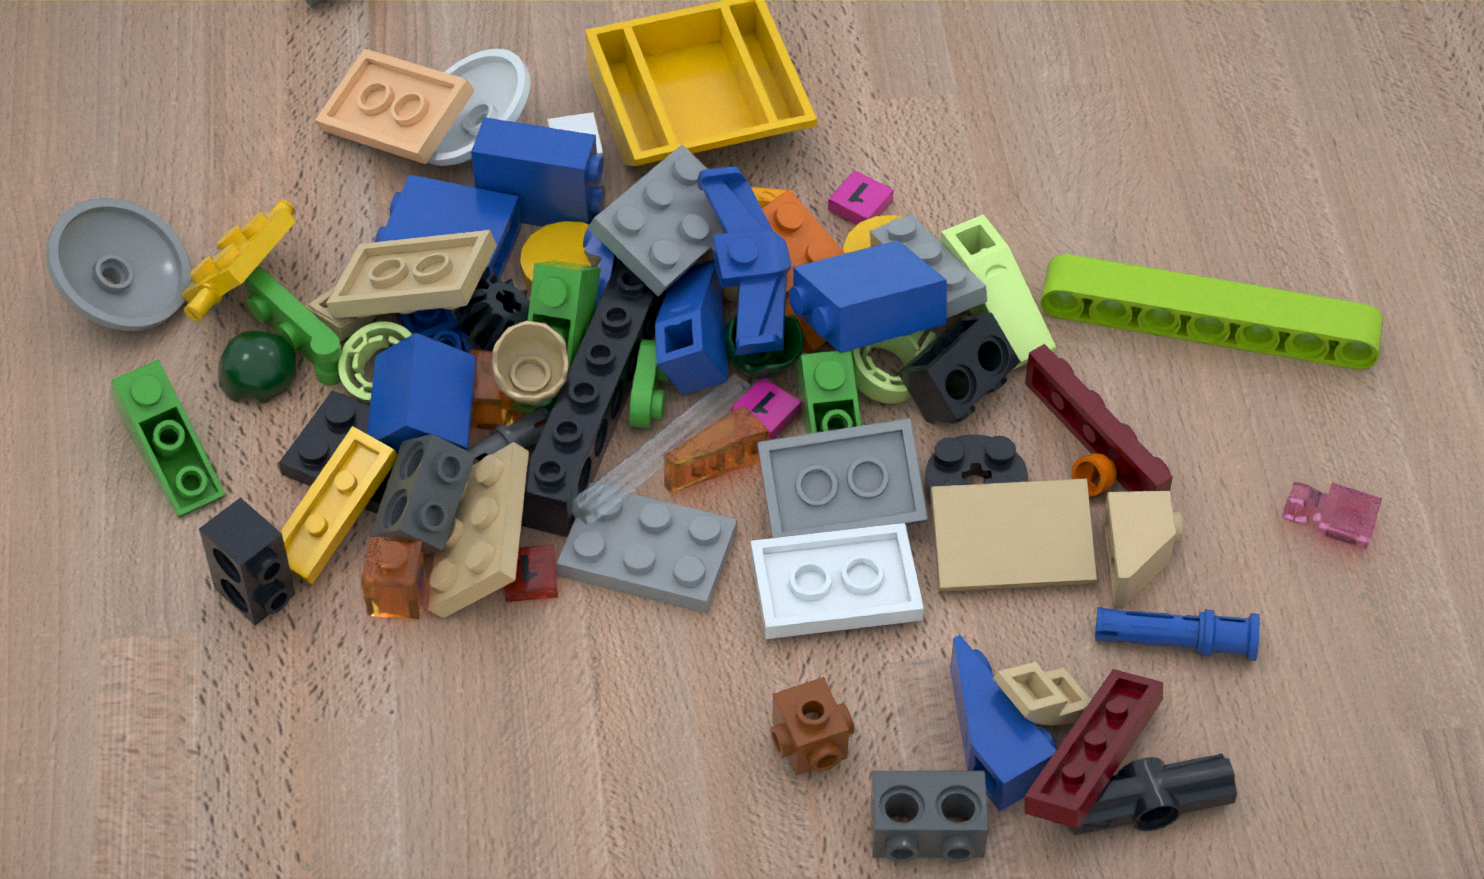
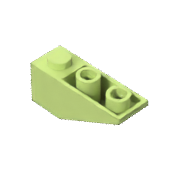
[941,214,1056,369]

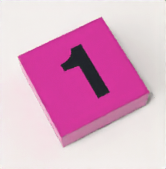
[828,170,894,225]
[731,378,802,441]

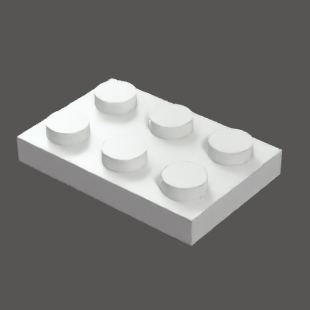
[750,523,924,639]

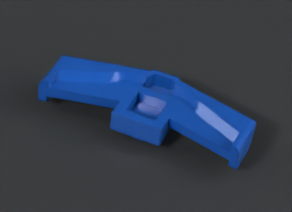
[697,166,792,356]

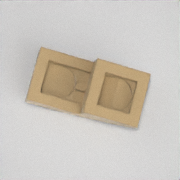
[993,662,1091,726]

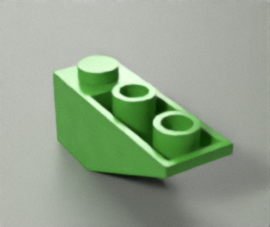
[516,260,601,417]
[795,350,862,434]
[110,359,225,518]

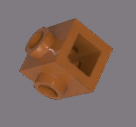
[770,677,854,775]

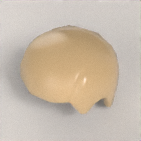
[492,321,569,405]

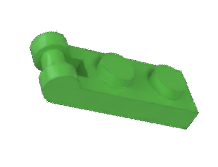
[245,267,342,386]

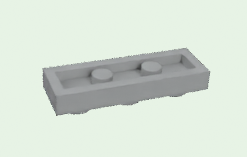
[870,214,987,318]

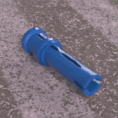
[1095,607,1260,661]

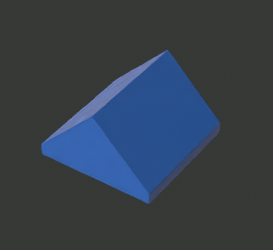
[367,333,477,452]

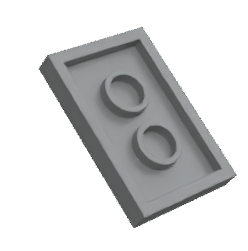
[588,144,725,297]
[757,418,928,538]
[557,483,737,613]

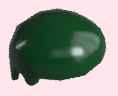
[724,314,805,379]
[218,330,297,403]

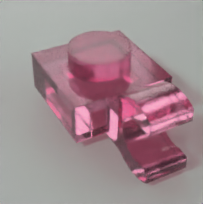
[1282,482,1382,549]

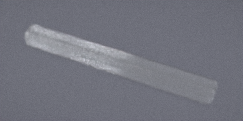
[571,374,750,524]

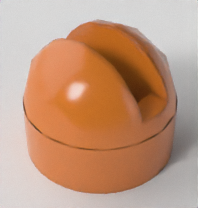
[1071,453,1117,497]

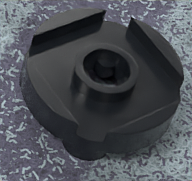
[925,435,1028,505]

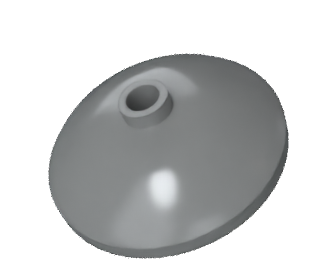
[46,198,191,331]

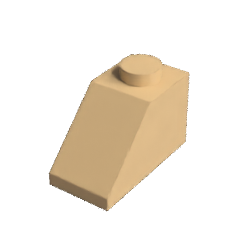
[1102,491,1183,608]

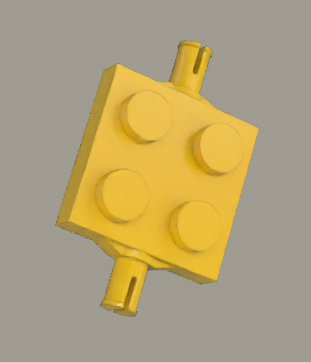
[181,199,296,322]

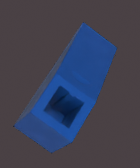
[655,260,728,395]
[950,635,1057,812]

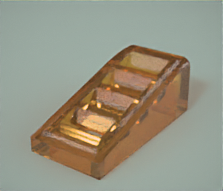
[664,406,768,493]

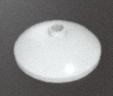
[428,49,530,166]

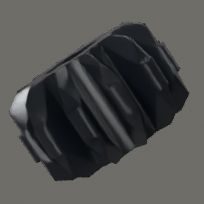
[454,274,530,356]

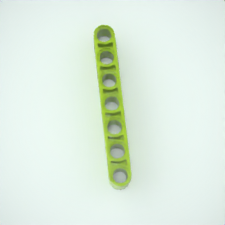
[1040,254,1383,369]

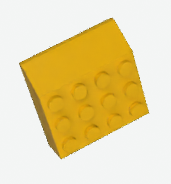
[585,0,817,166]

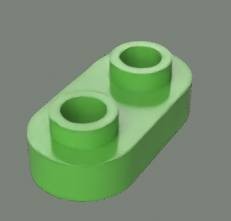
[629,339,669,429]

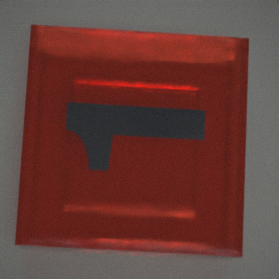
[504,544,558,602]

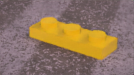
[280,426,397,585]

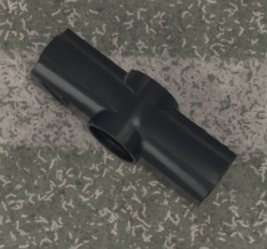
[1068,754,1237,835]

